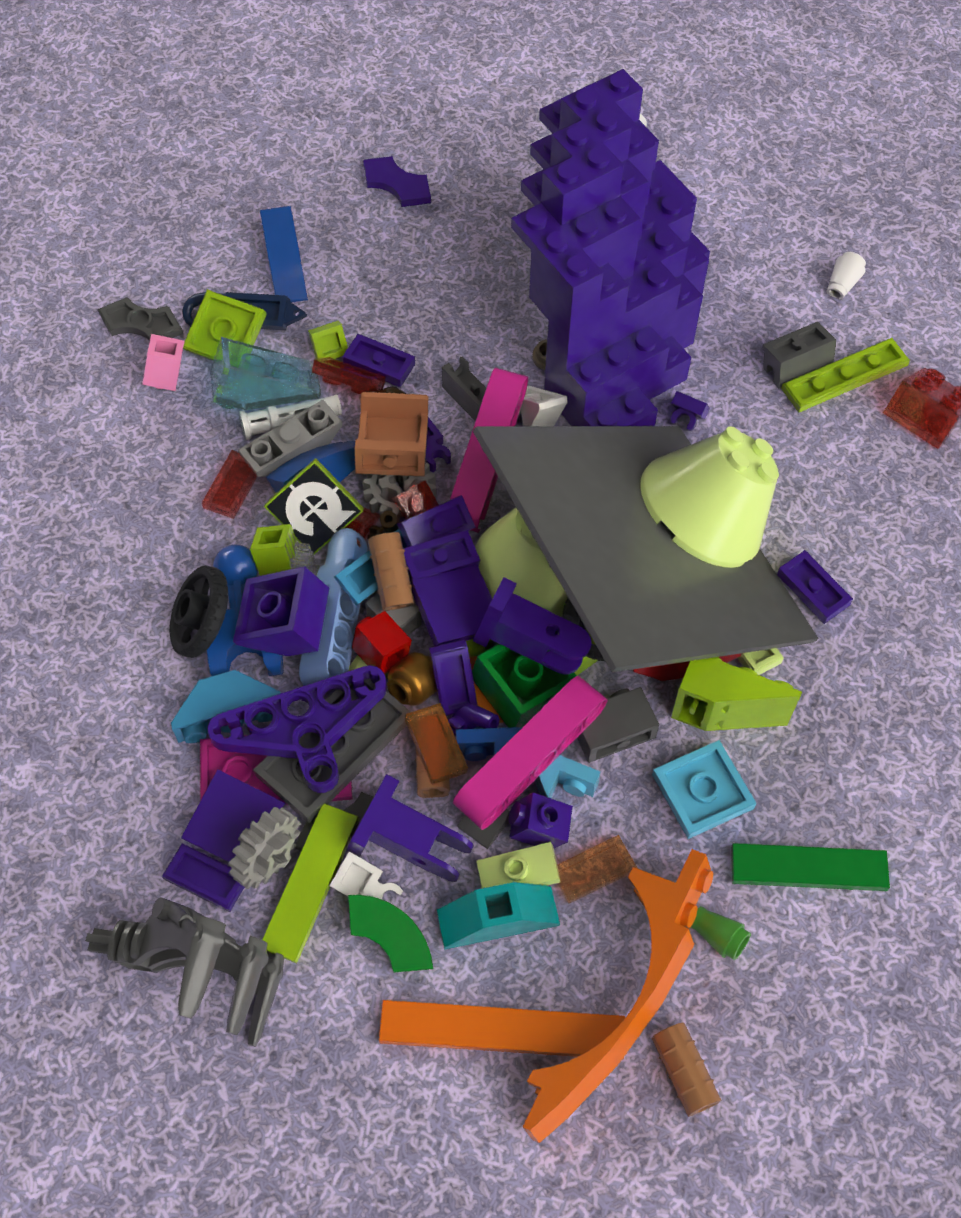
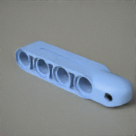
[299,528,368,686]

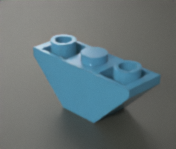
[171,670,281,744]

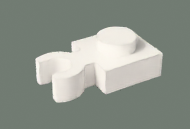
[329,852,403,900]

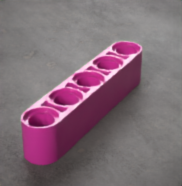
[450,368,528,533]
[453,676,608,830]

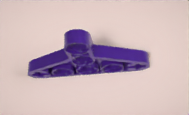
[207,665,387,793]

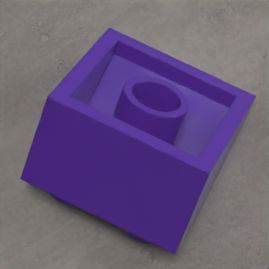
[233,566,330,657]

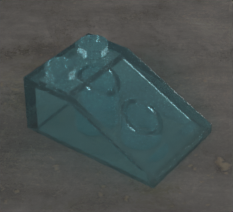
[210,337,321,410]

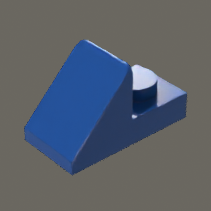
[456,727,523,761]

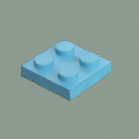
[652,740,757,839]

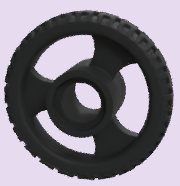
[169,565,228,658]

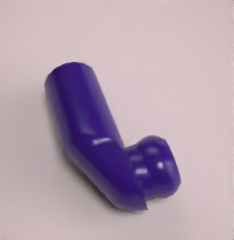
[447,704,500,737]

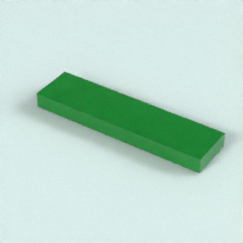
[731,843,890,891]

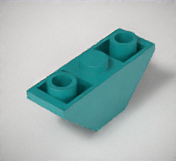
[437,882,560,950]

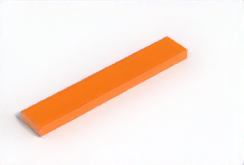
[379,1000,625,1060]

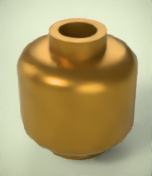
[387,652,437,706]

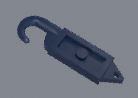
[182,292,307,331]

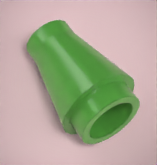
[691,906,751,960]

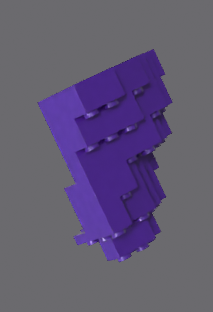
[511,69,710,426]

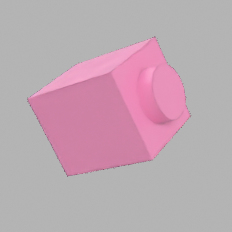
[143,334,184,391]

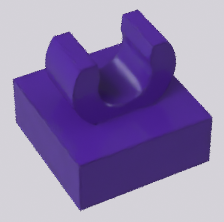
[671,391,710,431]

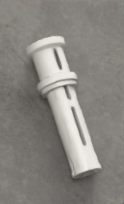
[239,394,342,440]

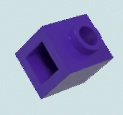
[509,792,573,848]

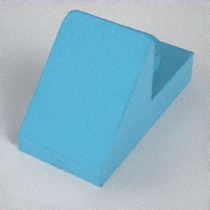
[535,755,601,798]

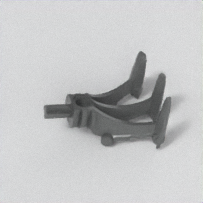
[85,897,284,1047]

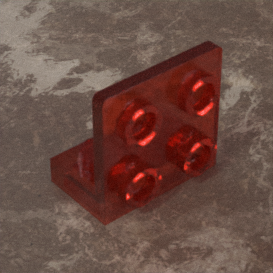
[883,368,961,449]

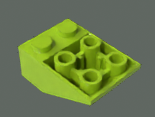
[671,657,802,731]

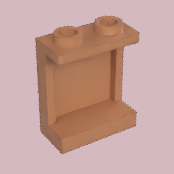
[355,392,429,476]

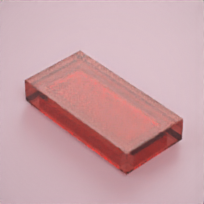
[202,450,257,519]

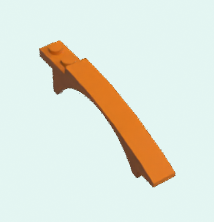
[523,849,713,1143]

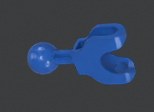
[207,544,284,676]

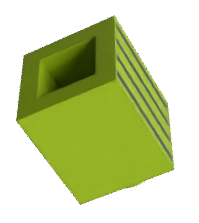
[250,524,302,576]

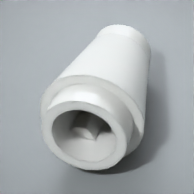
[826,252,866,300]

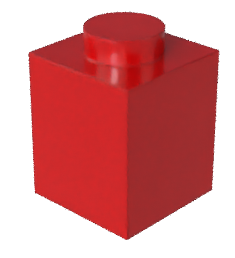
[352,611,412,674]

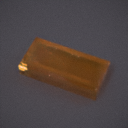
[404,703,468,785]
[557,835,637,904]

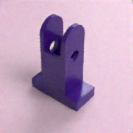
[473,577,591,674]
[346,774,474,882]

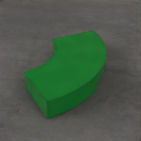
[348,895,433,972]

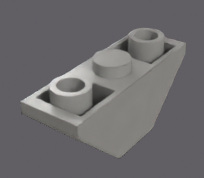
[238,400,343,477]

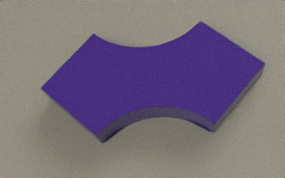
[363,156,431,207]

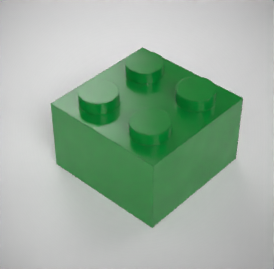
[472,644,577,728]

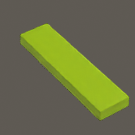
[781,338,910,413]
[262,803,360,964]

